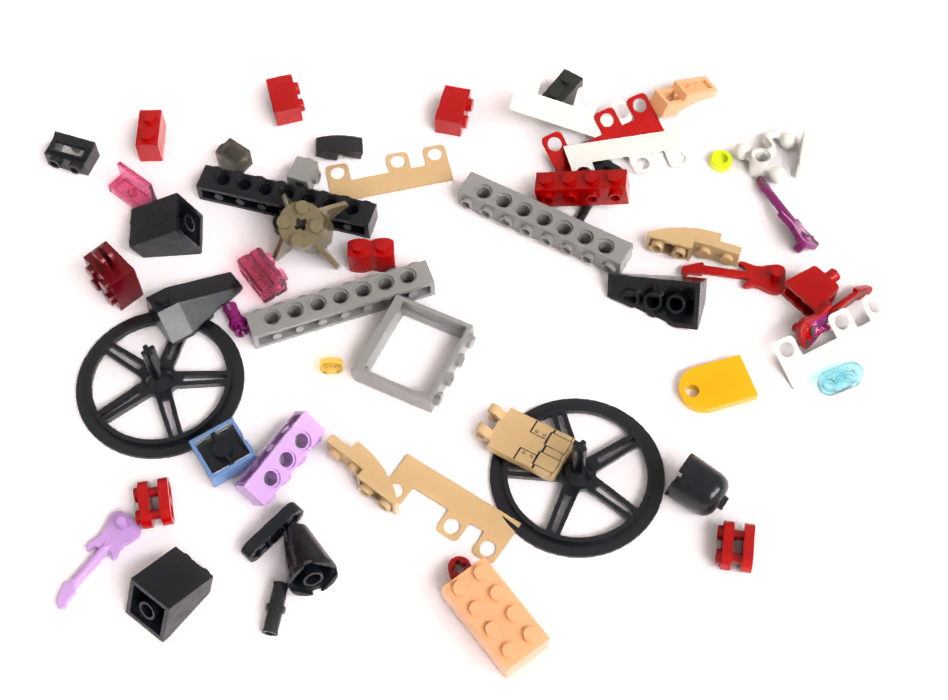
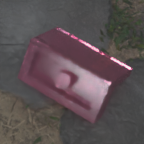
[108,161,157,208]

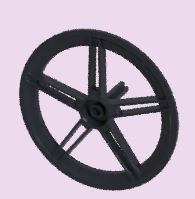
[76,312,245,459]
[490,398,665,558]

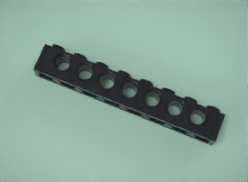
[196,165,378,239]

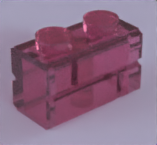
[237,247,288,303]

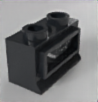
[44,131,100,176]

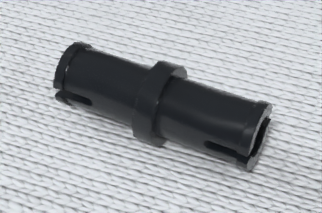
[262,581,289,636]

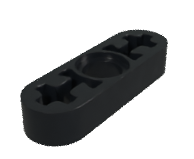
[241,502,304,562]

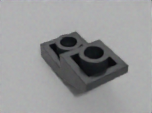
[315,135,363,161]

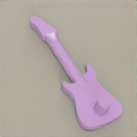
[56,511,142,610]

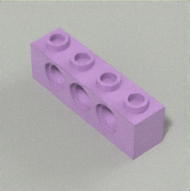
[234,411,326,506]

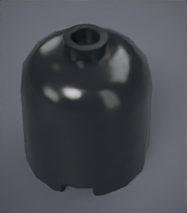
[664,453,729,516]

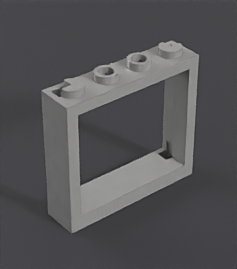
[352,294,476,413]

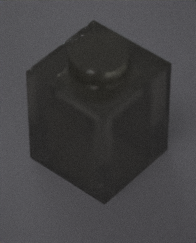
[215,138,253,173]

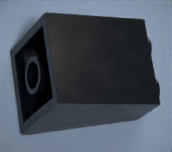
[129,193,203,258]
[125,546,213,642]

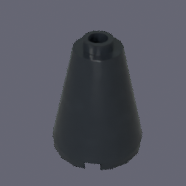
[284,523,338,596]

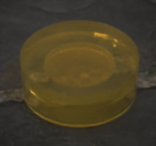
[319,357,343,375]

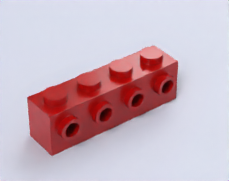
[534,169,630,207]

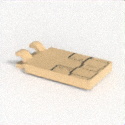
[475,403,576,483]

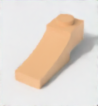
[650,76,718,118]

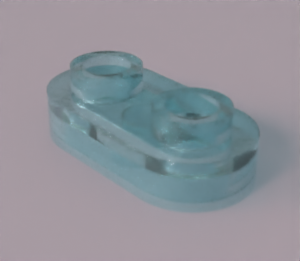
[817,361,864,396]

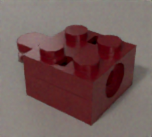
[83,241,144,311]

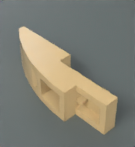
[645,227,742,267]
[326,434,399,515]

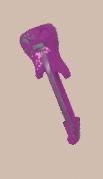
[756,176,819,253]

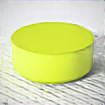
[709,150,732,172]

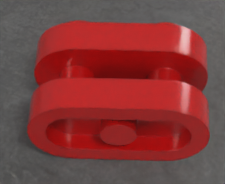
[133,477,175,530]
[715,520,755,574]

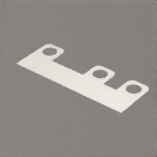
[510,68,634,138]
[563,129,691,173]
[773,291,903,389]

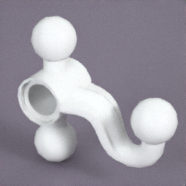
[734,130,797,184]

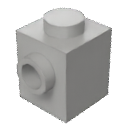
[287,156,321,189]

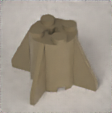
[272,193,349,269]

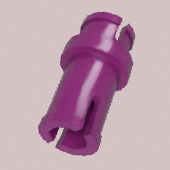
[223,302,250,338]

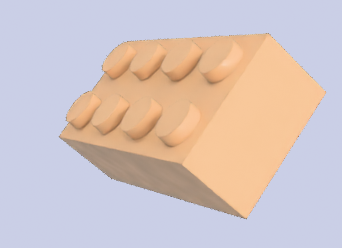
[442,557,550,679]

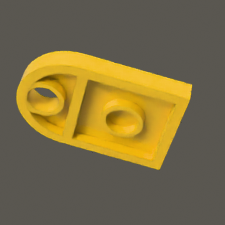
[678,354,758,413]

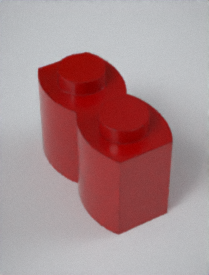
[347,238,396,273]

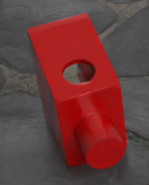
[781,266,840,316]

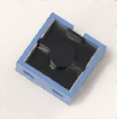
[188,417,257,488]

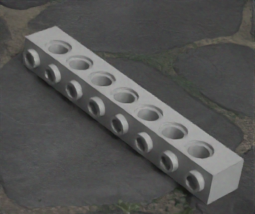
[458,171,633,274]
[245,260,436,349]

